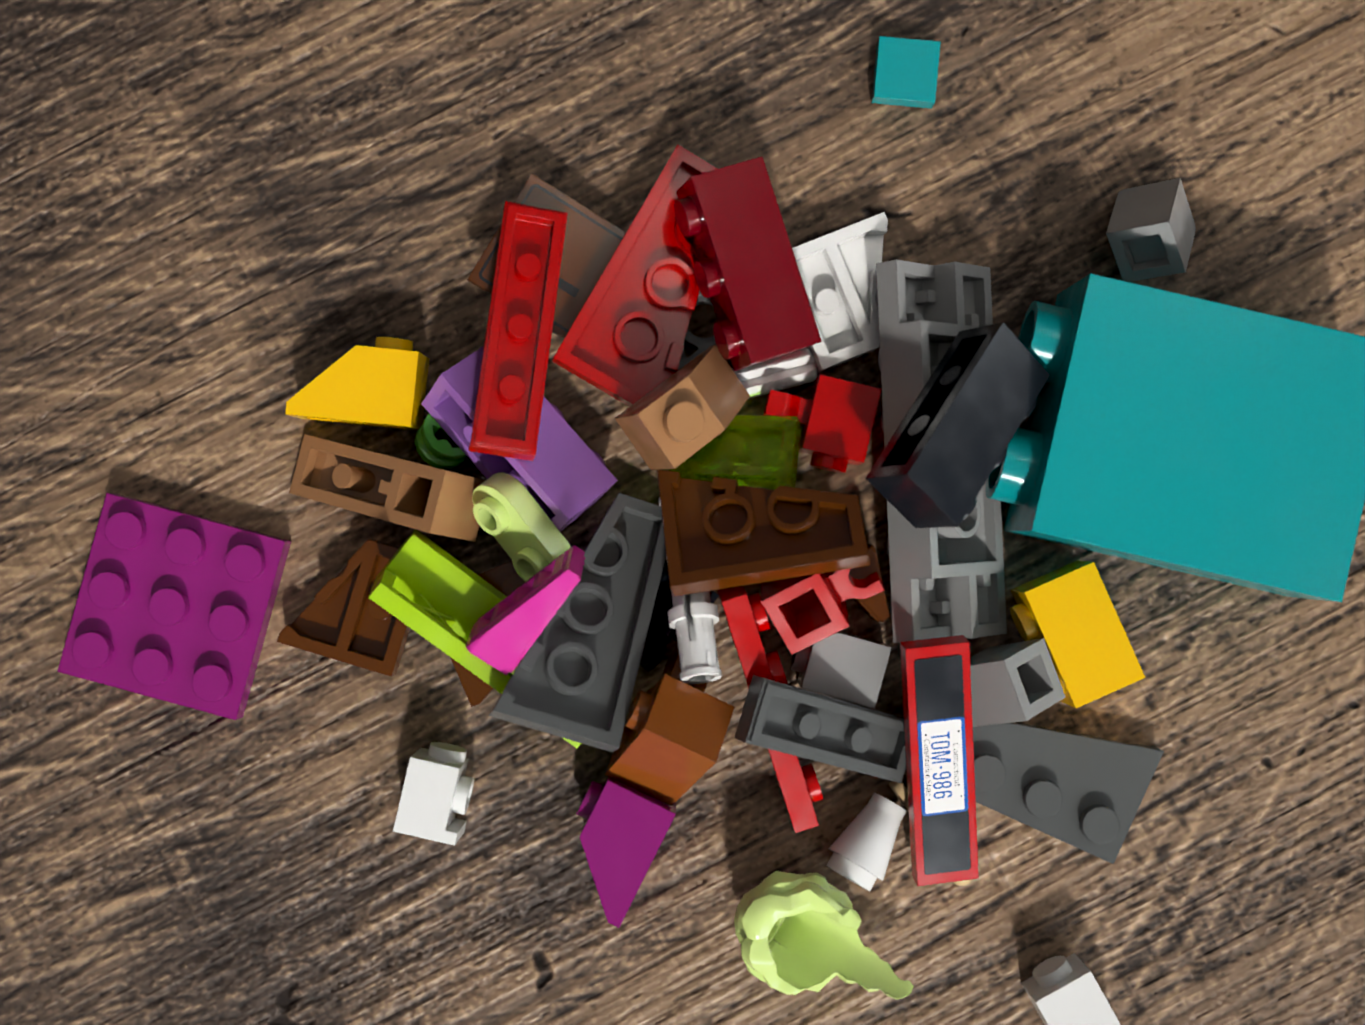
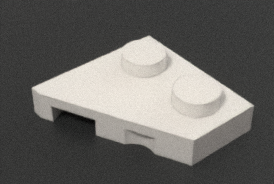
[792,212,888,373]

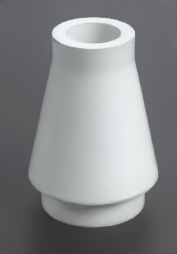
[826,793,906,892]

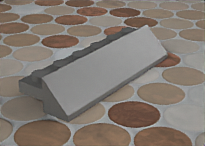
[875,259,1007,643]

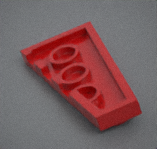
[552,144,718,407]
[717,586,823,833]

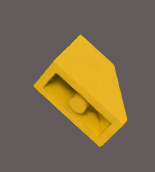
[285,337,429,431]

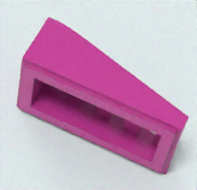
[466,545,586,675]

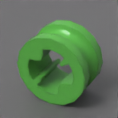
[415,414,467,469]

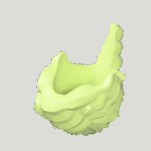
[734,871,914,1000]

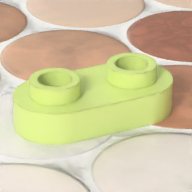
[472,472,571,582]

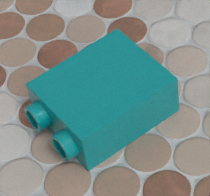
[986,273,1365,602]

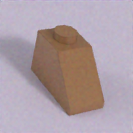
[615,345,750,470]

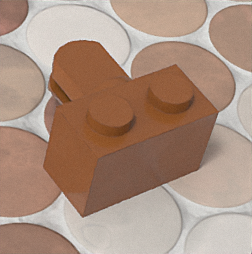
[605,645,735,806]

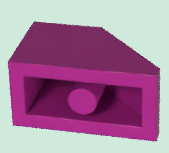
[576,776,676,928]

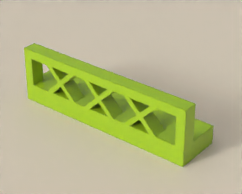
[368,529,582,748]

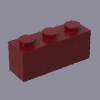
[674,156,822,371]

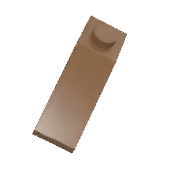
[289,434,485,542]

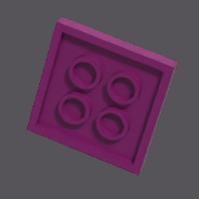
[57,493,291,720]

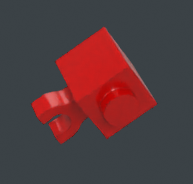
[762,374,882,473]
[761,569,884,655]

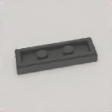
[734,675,906,783]

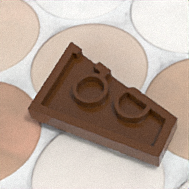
[657,470,870,596]

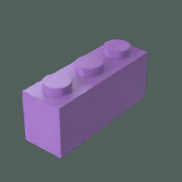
[421,346,618,532]

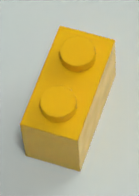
[1010,560,1146,708]

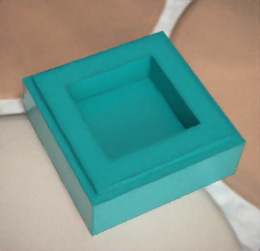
[871,36,941,109]

